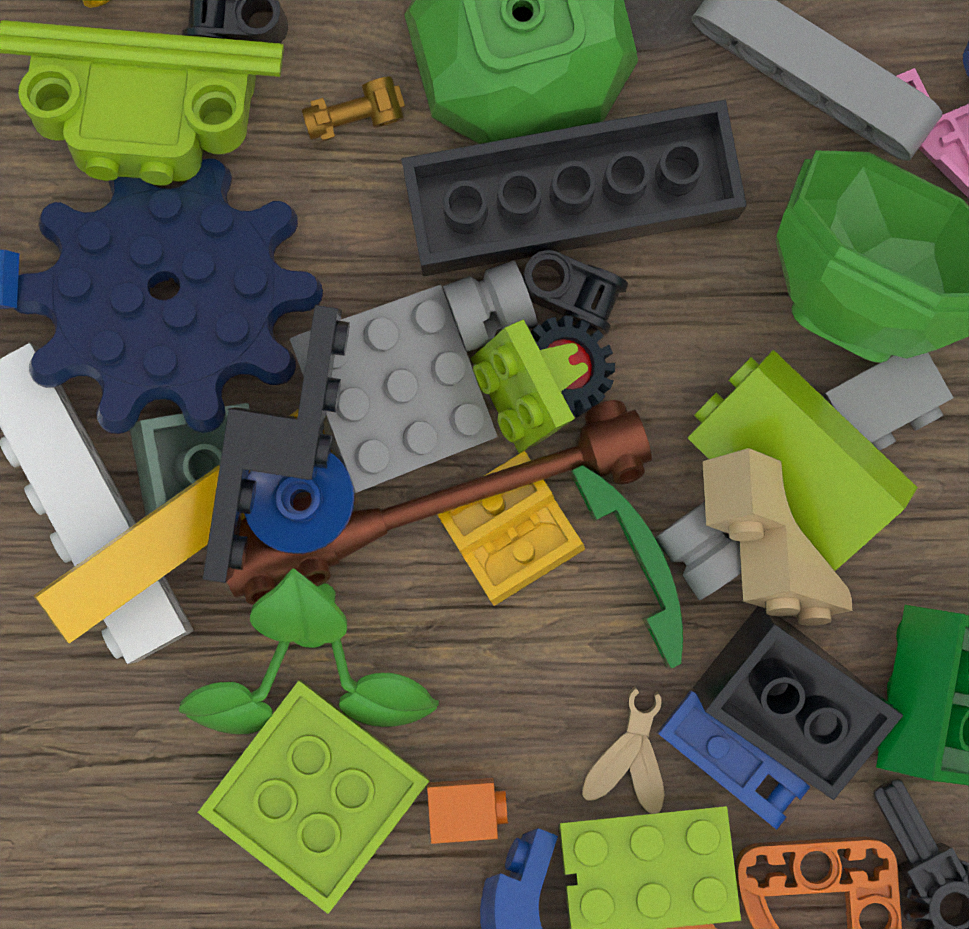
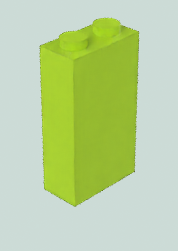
[688,350,918,571]

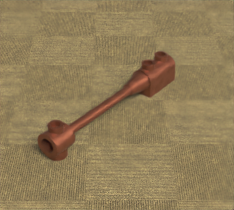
[227,400,652,605]

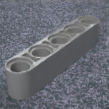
[691,0,942,161]

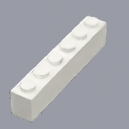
[0,343,194,664]

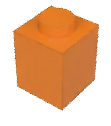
[427,778,508,844]

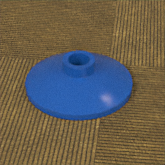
[244,453,354,554]

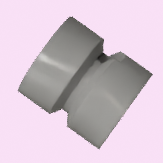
[442,260,538,352]
[654,502,741,600]

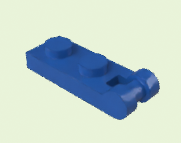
[657,690,810,830]

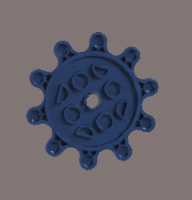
[13,158,323,434]

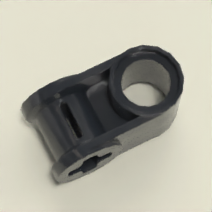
[182,0,288,44]
[522,250,629,334]

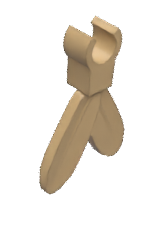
[582,686,665,814]

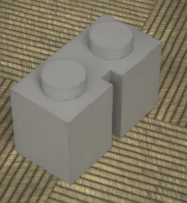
[822,353,953,451]

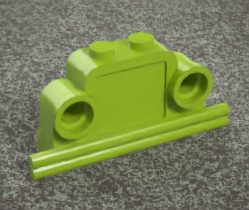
[0,20,284,185]

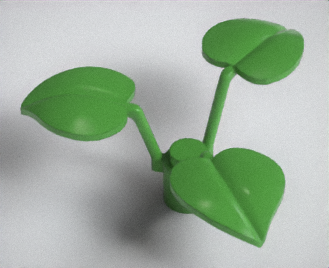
[179,568,439,734]

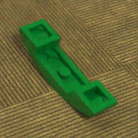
[570,465,683,669]

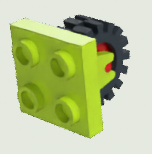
[470,316,615,453]

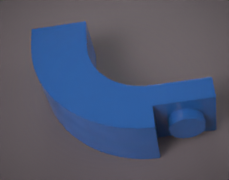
[480,828,558,929]

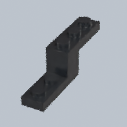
[203,305,350,583]

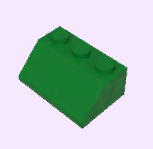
[876,605,969,786]

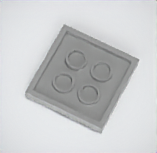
[290,285,498,493]

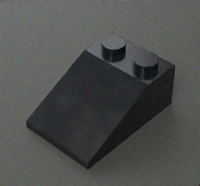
[693,606,903,800]

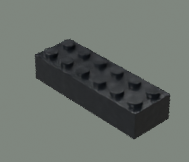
[401,99,747,277]

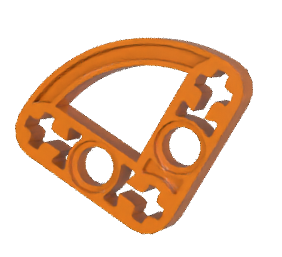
[735,837,902,929]

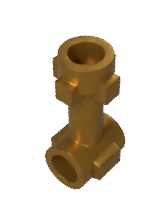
[301,76,405,142]

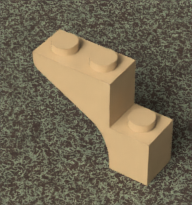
[703,448,853,626]

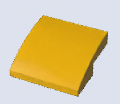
[437,451,585,606]

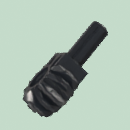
[873,779,969,929]

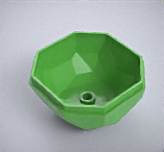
[404,0,638,144]
[775,150,969,363]

